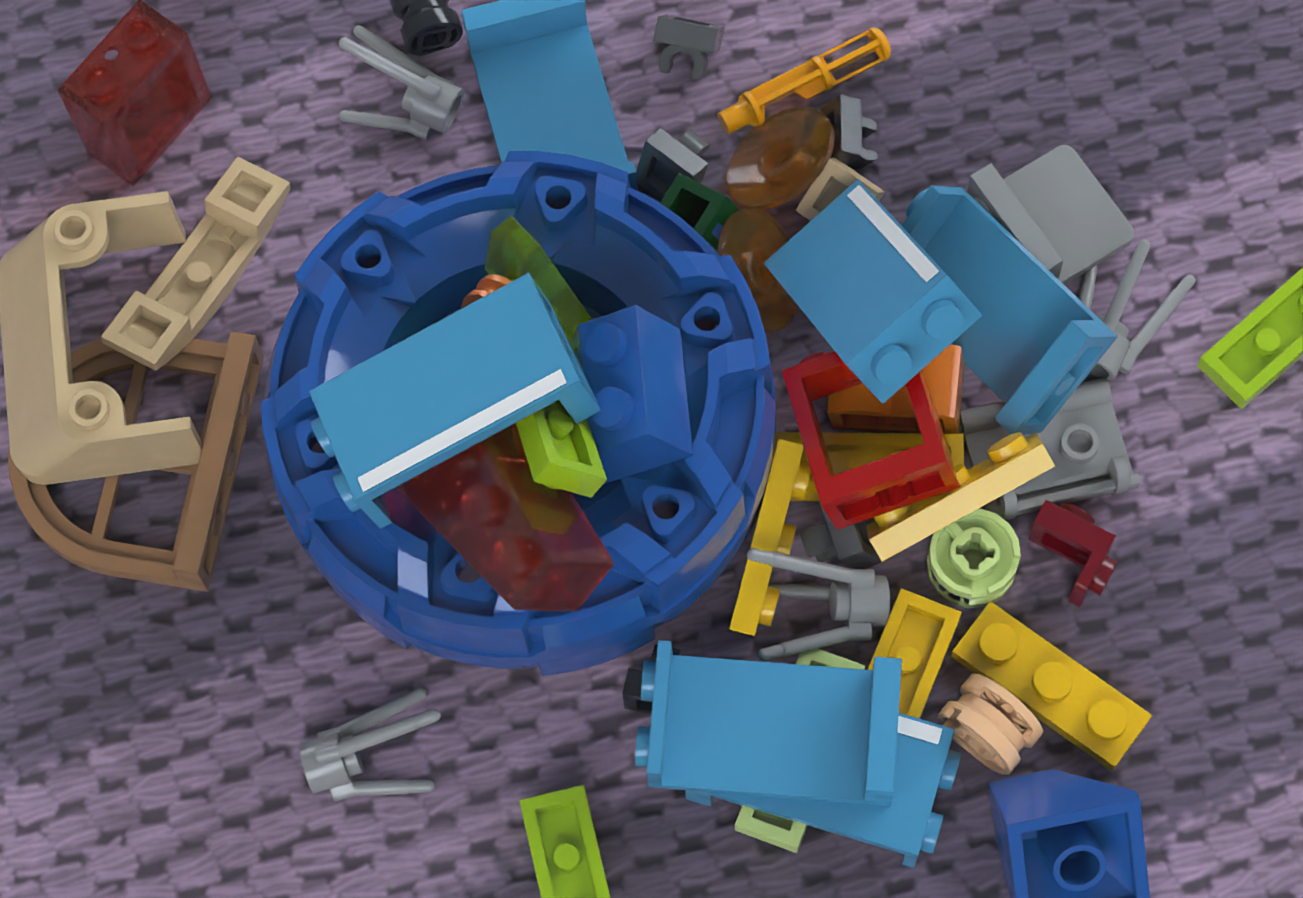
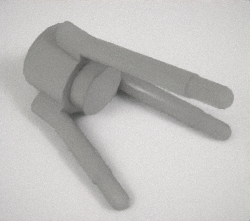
[339,25,464,140]
[1079,239,1196,381]
[747,548,890,661]
[299,687,441,802]

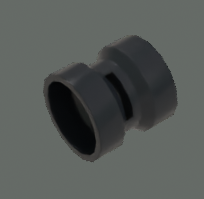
[389,0,463,56]

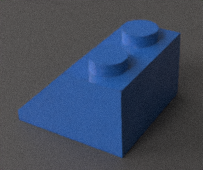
[570,305,693,484]

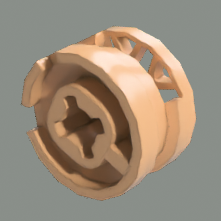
[937,674,1043,775]

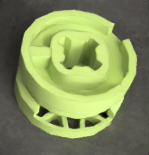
[926,508,1021,608]

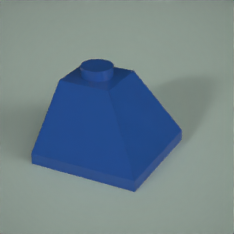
[988,769,1150,898]

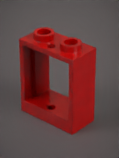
[781,351,961,530]

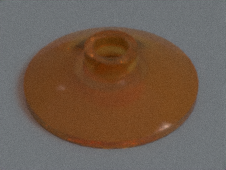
[726,106,835,211]
[718,208,798,333]

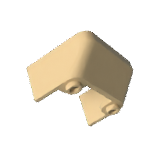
[0,191,203,485]

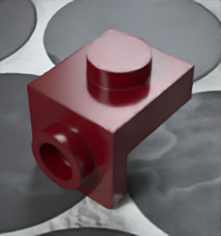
[1028,500,1118,607]

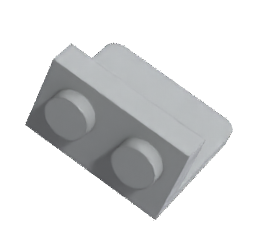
[967,145,1134,285]

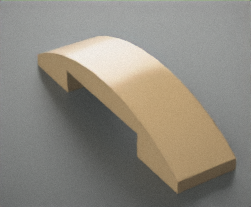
[101,156,290,371]

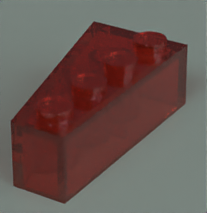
[396,423,615,611]

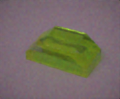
[485,215,592,343]

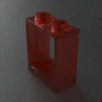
[57,0,212,186]

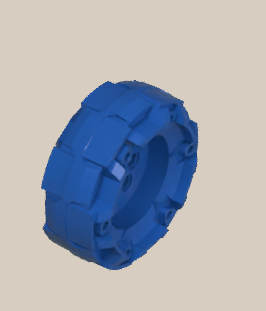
[260,151,776,676]

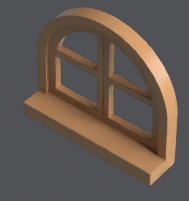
[8,331,264,592]

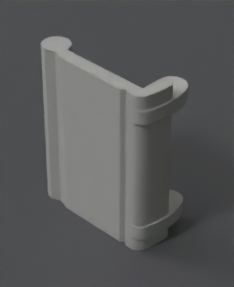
[960,377,1141,520]

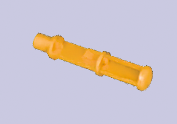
[717,27,891,135]

